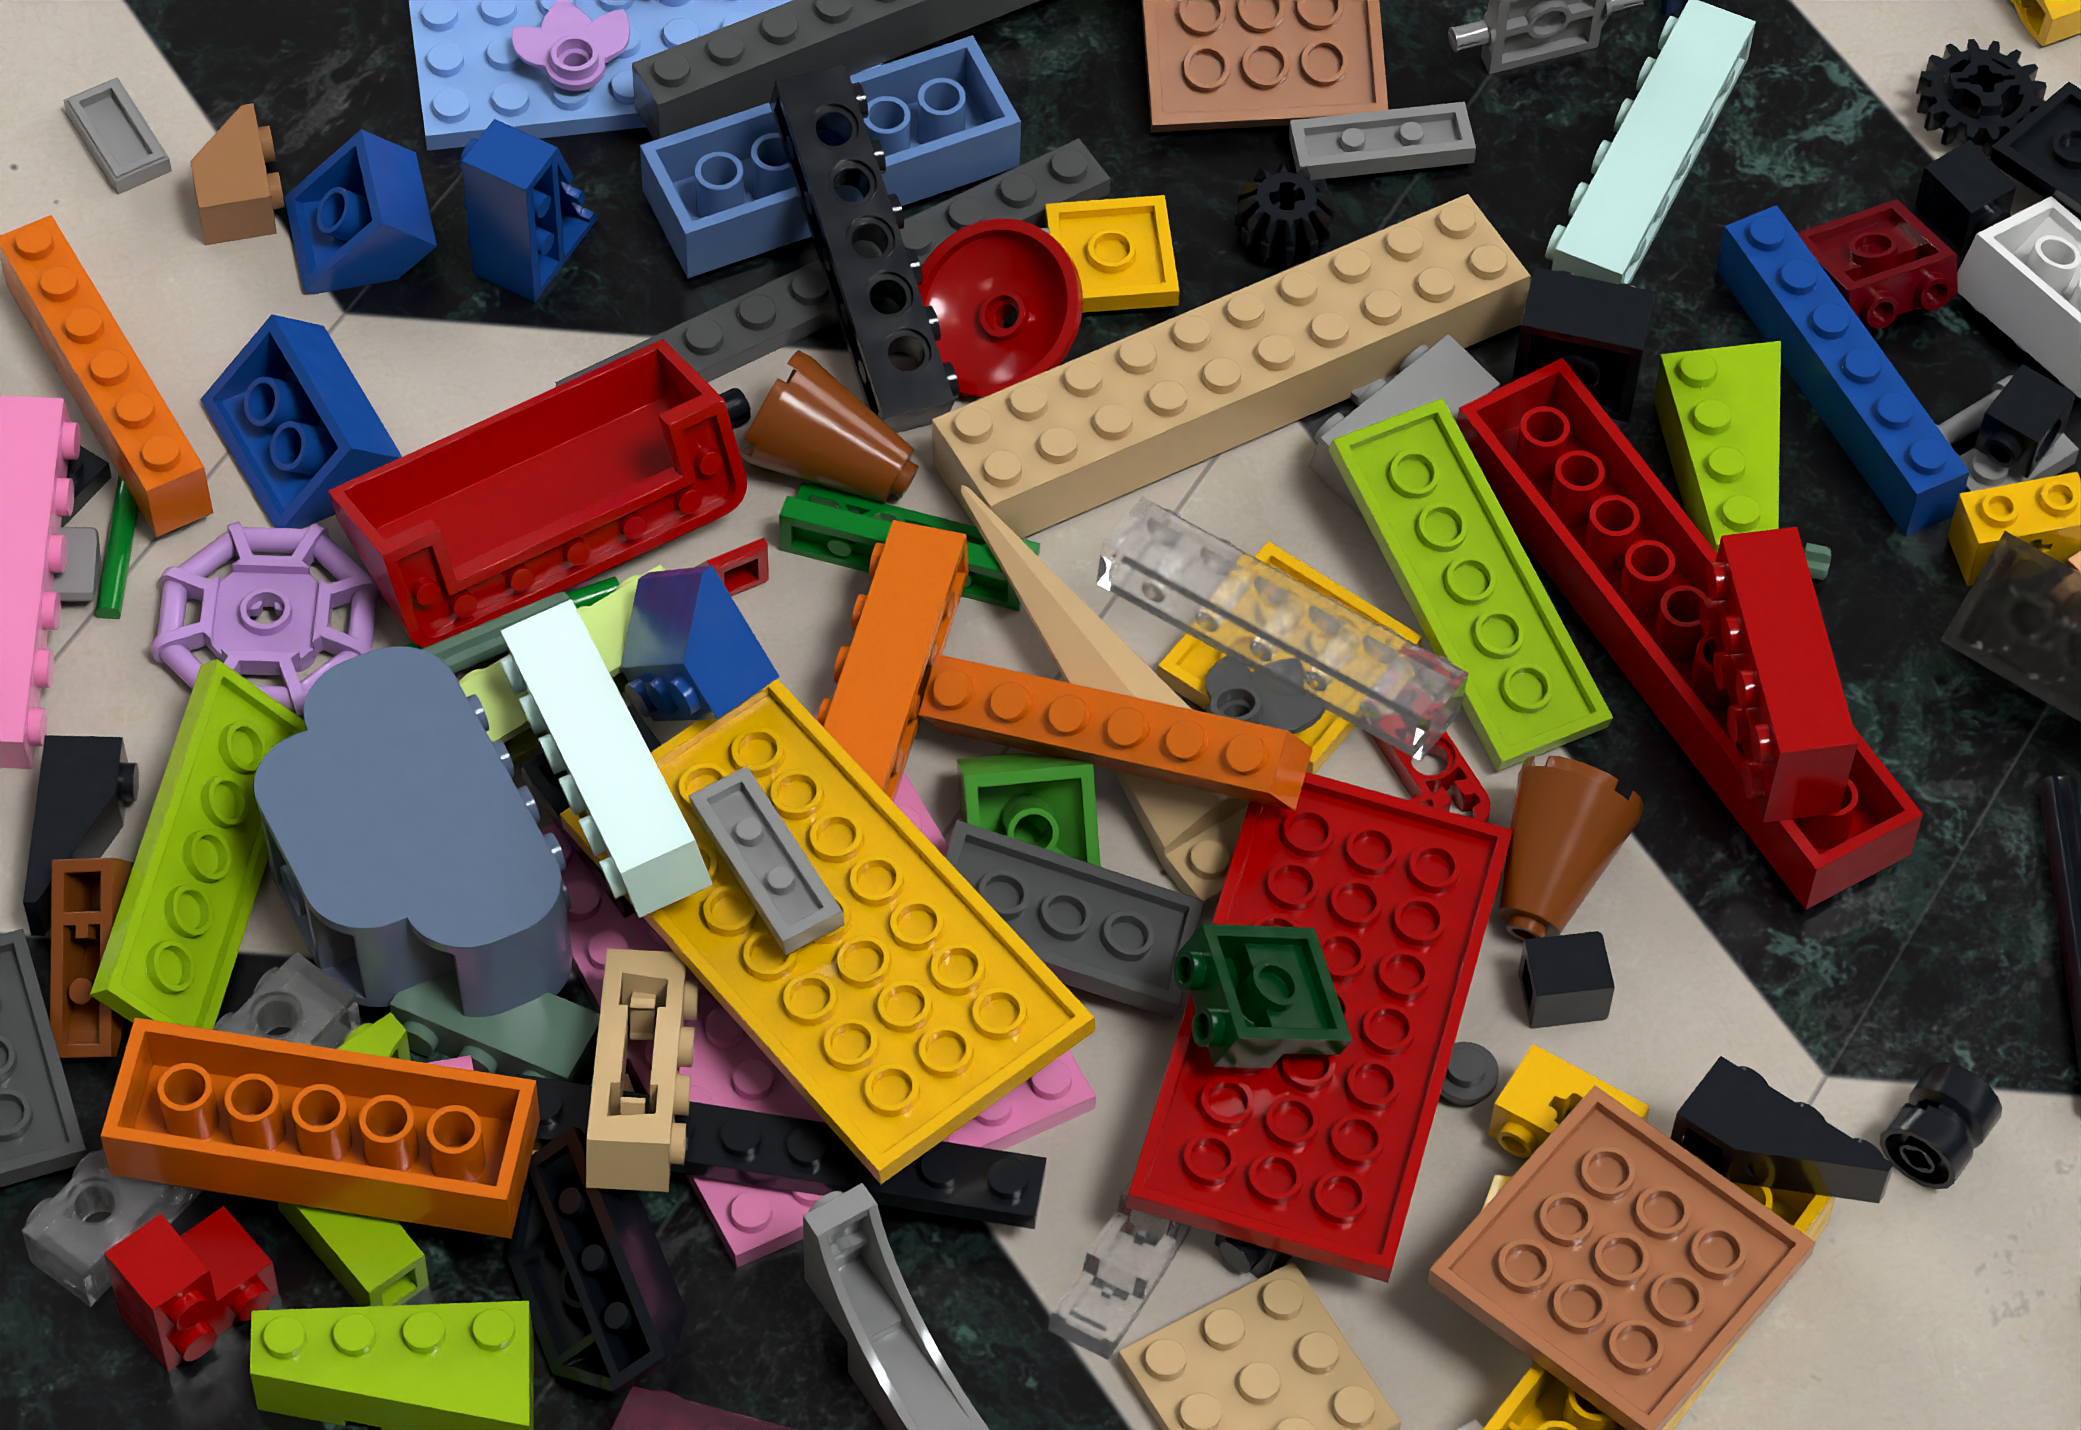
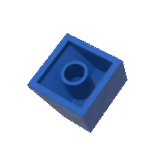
[284,129,437,294]

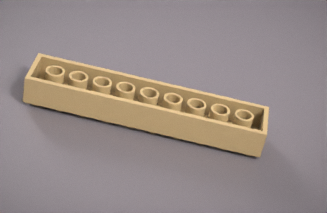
[932,194,1531,538]

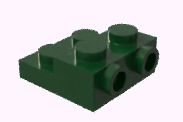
[1174,924,1352,1068]

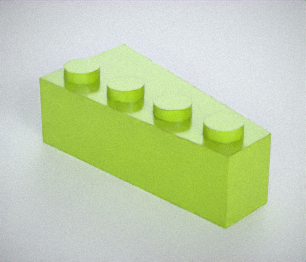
[1653,341,1781,553]
[250,1301,534,1430]

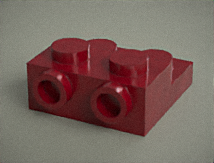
[1798,199,1958,329]

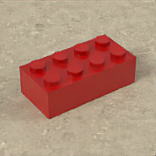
[1699,527,1858,823]

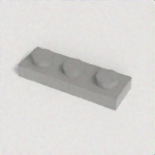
[1288,102,1476,180]
[689,766,844,955]

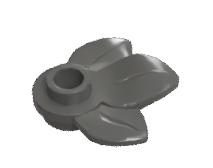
[1205,654,1326,734]

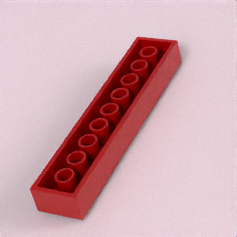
[1457,358,1923,910]

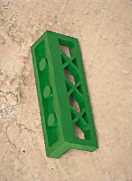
[779,482,1040,611]

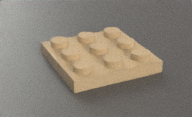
[1118,1261,1401,1430]

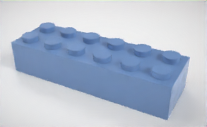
[640,35,1021,278]

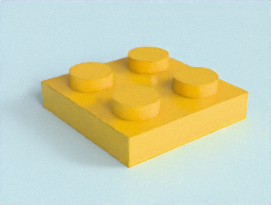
[1045,195,1179,313]

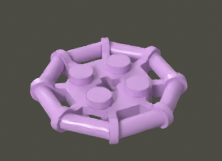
[150,521,382,717]

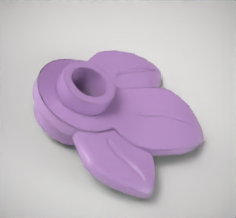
[512,0,630,91]

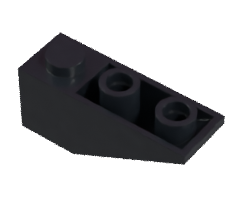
[1670,1056,1894,1203]

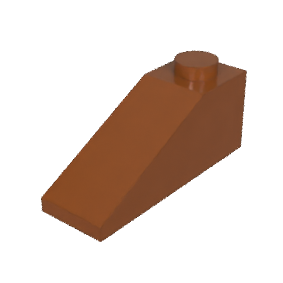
[50,858,134,1059]

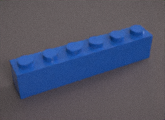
[1716,205,1970,537]

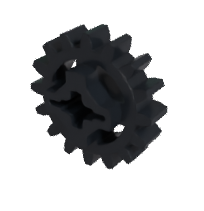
[1916,39,2047,156]

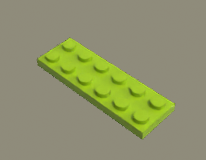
[1328,398,1613,772]
[90,659,307,1030]

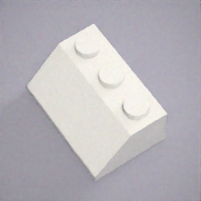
[1957,196,2081,399]

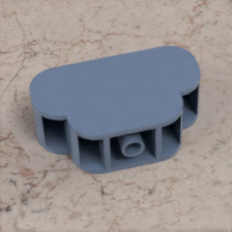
[254,646,573,1017]

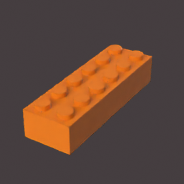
[101,1018,540,1239]

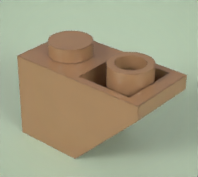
[190,103,285,245]

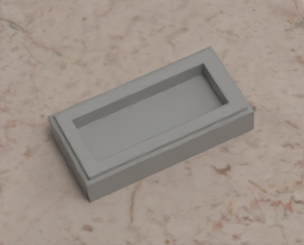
[63,77,172,195]

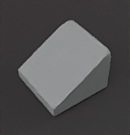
[52,527,102,601]

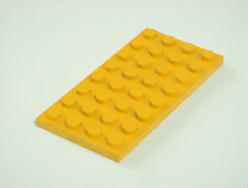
[560,678,1096,1184]

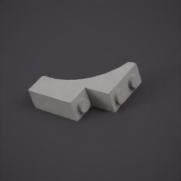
[803,1183,989,1430]

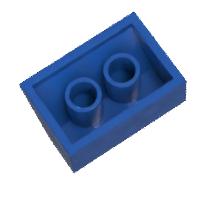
[200,314,402,529]
[620,566,780,721]

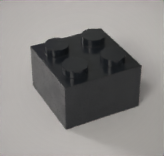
[1512,267,1656,423]

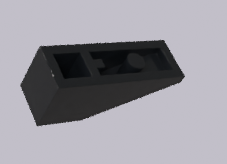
[23,735,139,936]

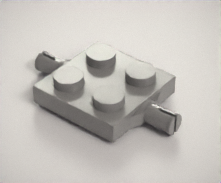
[1448,0,1644,74]

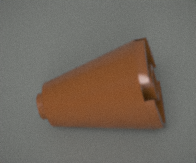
[740,350,919,503]
[1498,755,1644,941]

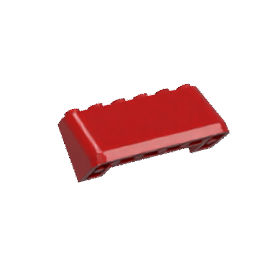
[327,339,747,648]

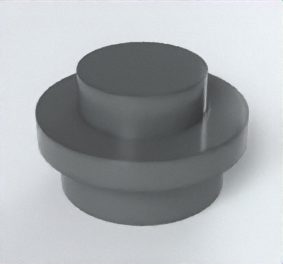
[1441,1042,1499,1107]

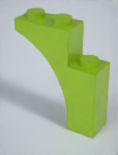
[277,1012,429,1307]

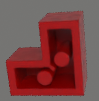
[104,1206,279,1372]

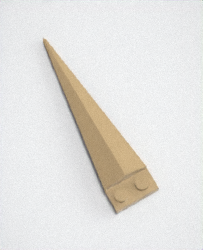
[961,485,1250,914]

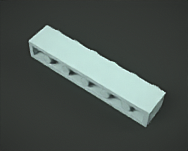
[1545,0,1756,284]
[499,599,713,918]

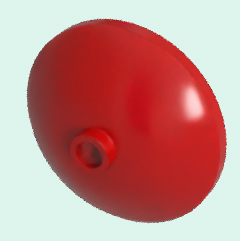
[918,218,1083,399]

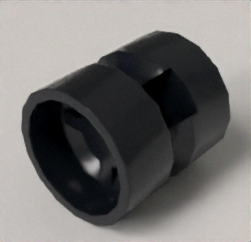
[1879,1062,2002,1189]

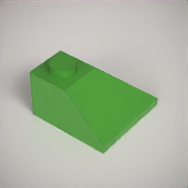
[957,753,1101,867]

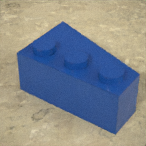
[459,119,598,302]

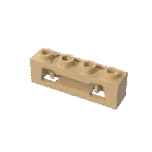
[586,948,699,1192]

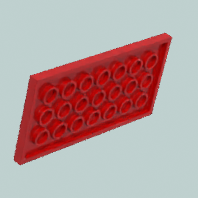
[1125,772,1513,1283]

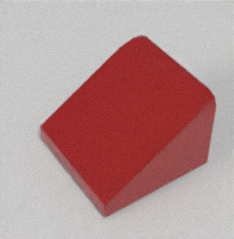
[695,537,769,596]

